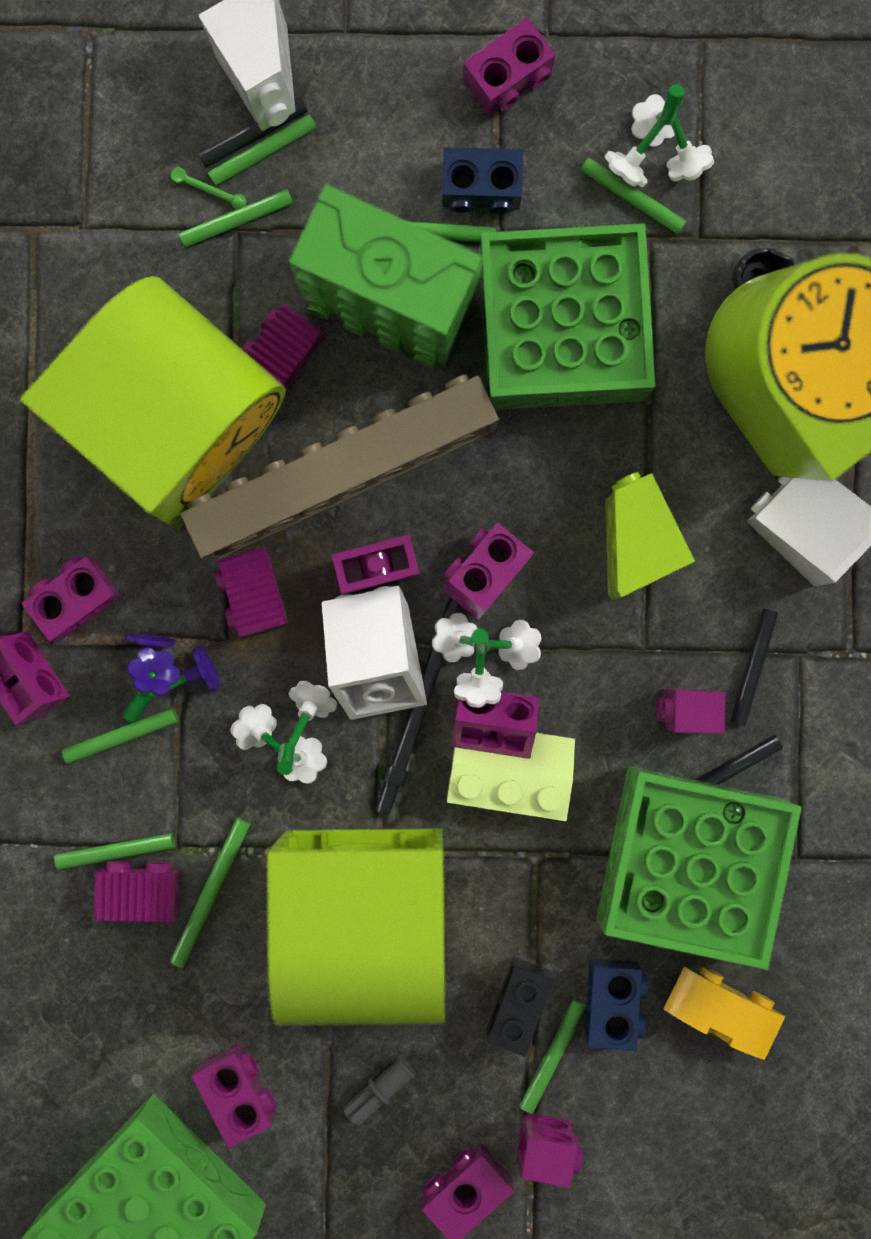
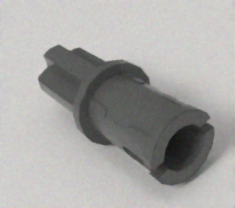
[343,1056,416,1125]

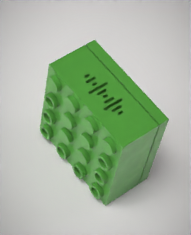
[289,184,483,369]
[479,223,655,410]
[596,766,802,970]
[21,1093,266,1239]

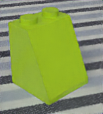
[605,472,695,600]

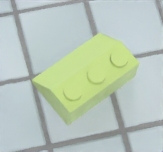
[446,733,575,821]

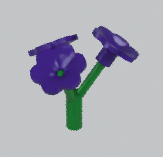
[122,633,221,722]

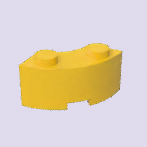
[663,966,786,1060]

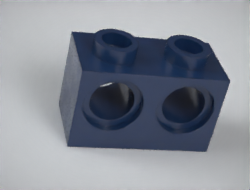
[442,147,523,214]
[584,959,648,1051]

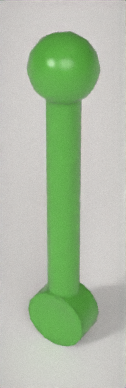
[171,167,246,209]

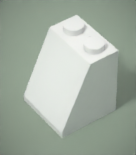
[198,0,296,131]
[747,476,871,586]
[322,586,427,720]

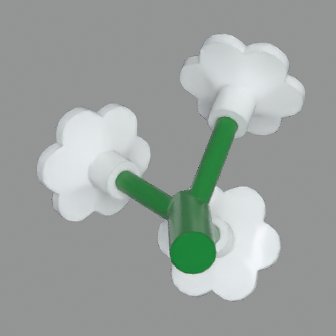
[605,84,714,187]
[432,613,541,708]
[230,681,338,784]

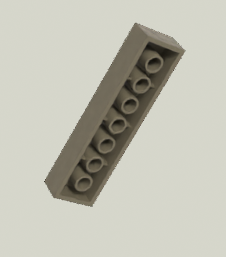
[180,374,499,562]

